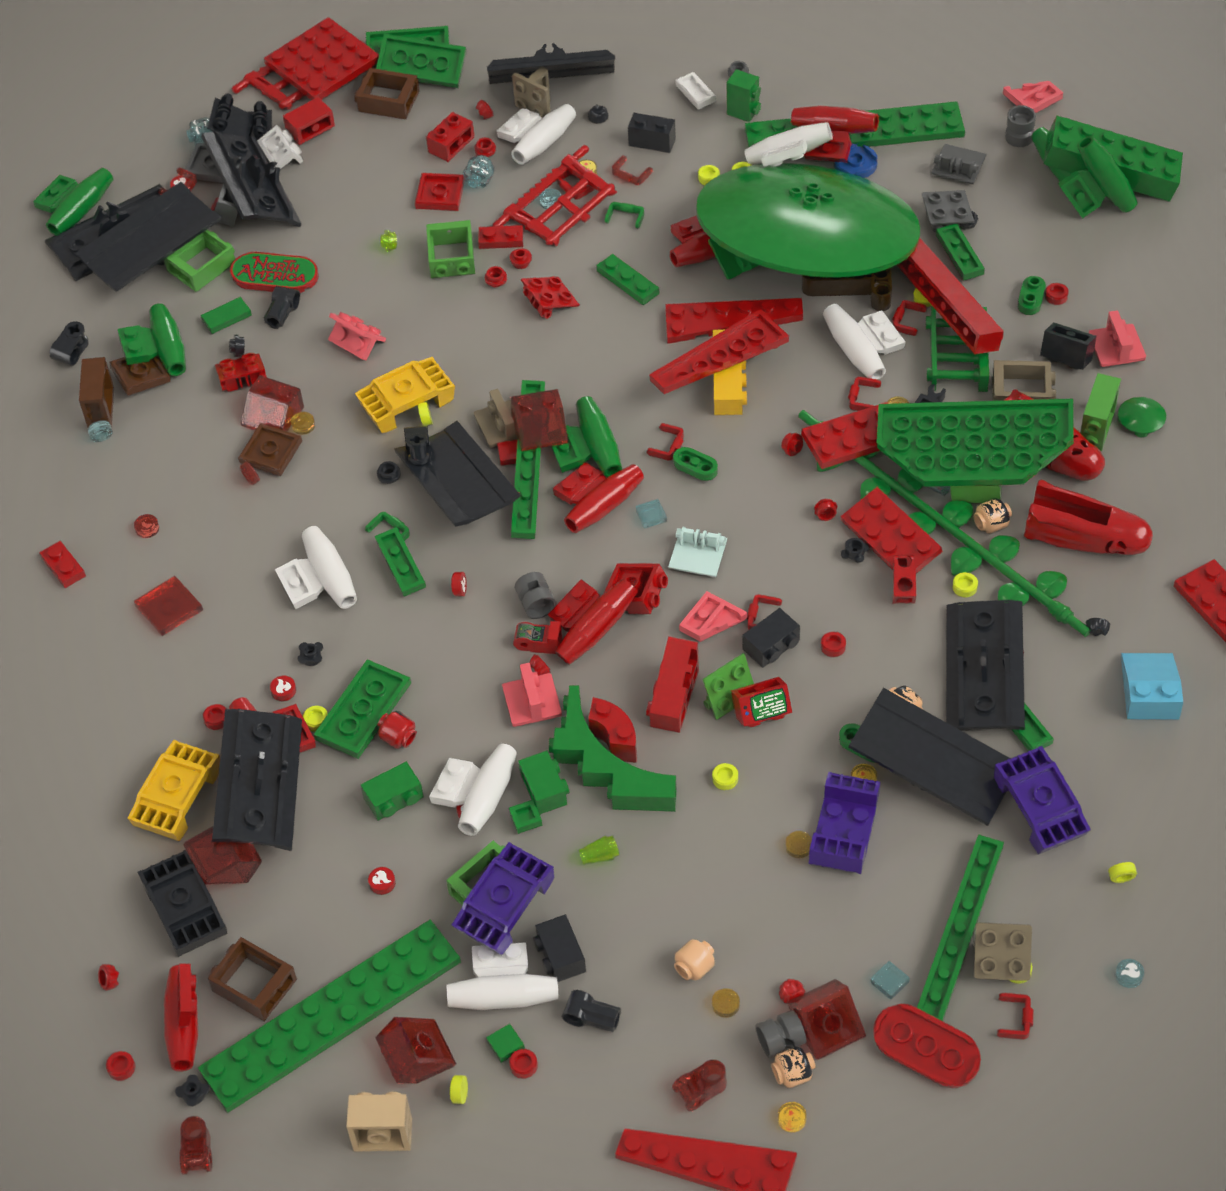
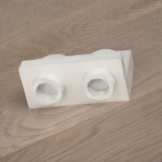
[257,125,303,169]

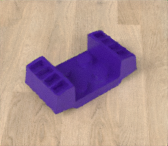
[994,746,1091,854]
[808,772,880,874]
[452,842,554,955]

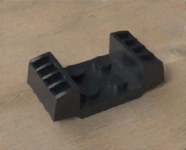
[138,849,228,957]

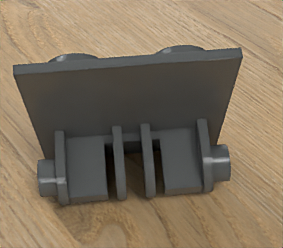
[931,144,987,184]
[922,190,974,232]

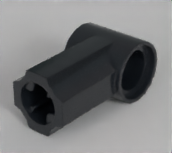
[264,286,300,329]
[562,990,621,1032]

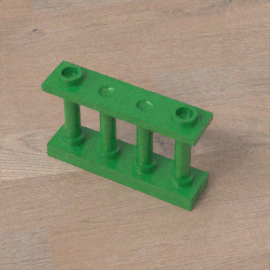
[926,306,989,392]

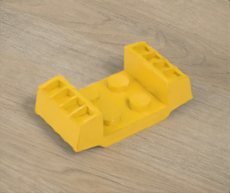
[355,357,455,433]
[127,740,220,841]

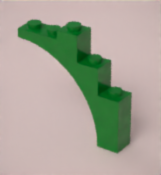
[549,685,677,812]

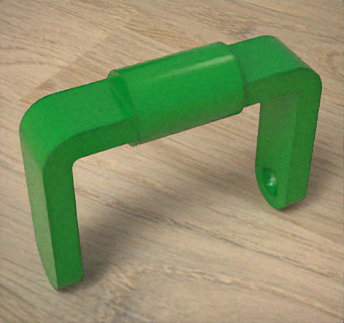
[605,202,644,229]
[365,512,410,541]

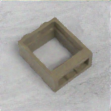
[992,360,1056,401]

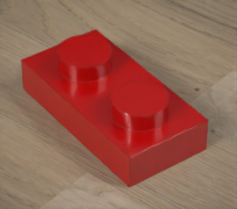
[478,225,523,249]
[39,541,86,588]

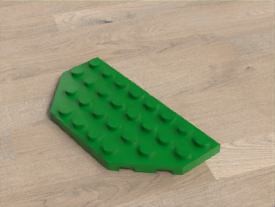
[877,399,1074,487]

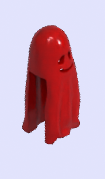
[1004,389,1105,481]
[1024,479,1153,555]

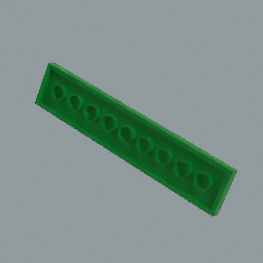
[745,101,965,148]
[198,919,461,1113]

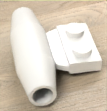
[497,104,576,165]
[745,122,833,167]
[823,304,906,380]
[275,526,357,609]
[429,744,517,836]
[447,942,558,1010]

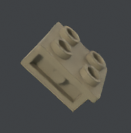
[512,66,550,118]
[474,388,520,448]
[973,922,1032,981]

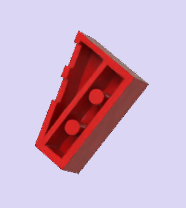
[646,636,699,733]

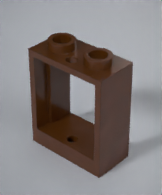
[354,68,420,120]
[79,357,114,431]
[208,937,297,1022]

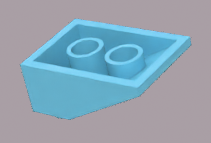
[1121,653,1183,720]

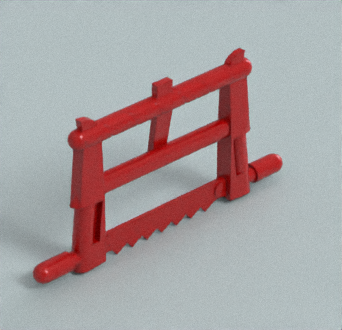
[231,65,306,110]
[492,145,617,246]

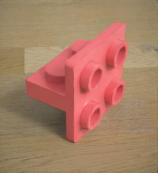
[1089,310,1146,367]
[328,312,387,361]
[502,663,562,727]

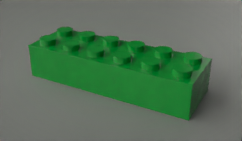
[1043,115,1183,202]

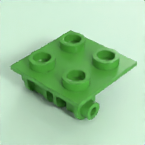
[702,653,754,720]

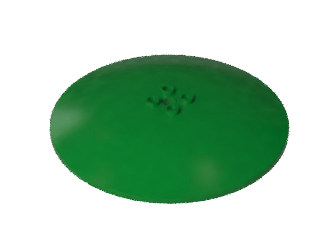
[696,163,920,277]

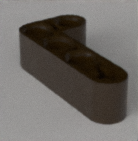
[802,268,892,311]

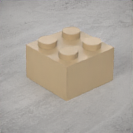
[347,1092,412,1152]

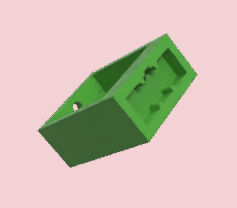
[426,220,475,278]
[164,230,235,292]
[1080,373,1121,451]
[446,840,505,905]

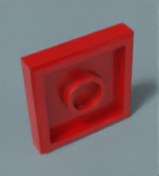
[415,173,465,211]

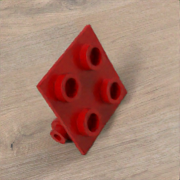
[521,276,580,319]
[215,353,267,392]

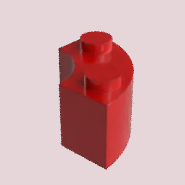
[588,697,637,763]

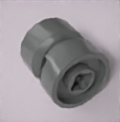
[1005,105,1036,147]
[514,572,556,619]
[755,1010,806,1058]

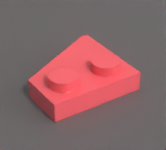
[1003,81,1063,113]
[679,591,747,642]

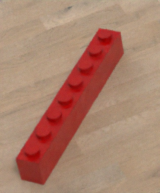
[897,237,1004,354]

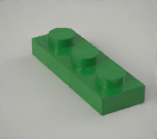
[936,224,985,281]
[596,254,660,306]
[375,527,426,597]

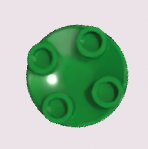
[1117,397,1166,438]

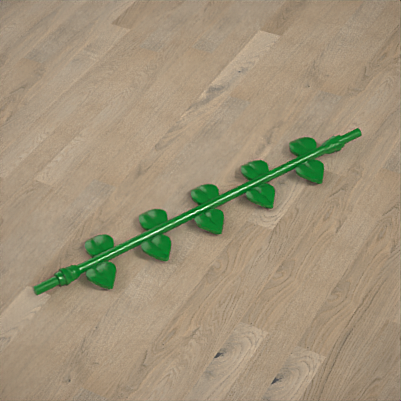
[798,410,1091,637]

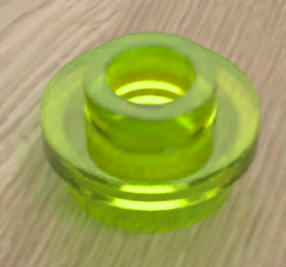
[380,230,397,252]

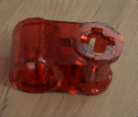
[672,1059,727,1111]
[180,1116,213,1175]

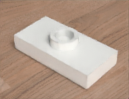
[676,72,716,110]

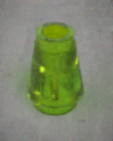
[579,835,620,864]

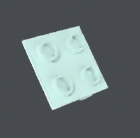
[668,526,727,577]

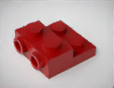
[603,563,668,614]

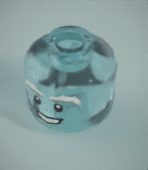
[186,117,213,145]
[463,155,495,188]

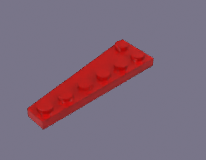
[665,298,803,344]
[649,309,789,394]
[615,1128,797,1191]

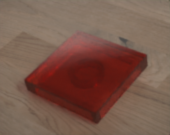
[134,575,203,636]

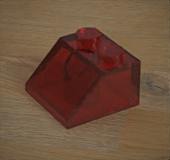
[241,375,304,431]
[511,389,568,451]
[183,826,262,885]
[787,979,866,1060]
[375,1017,456,1084]

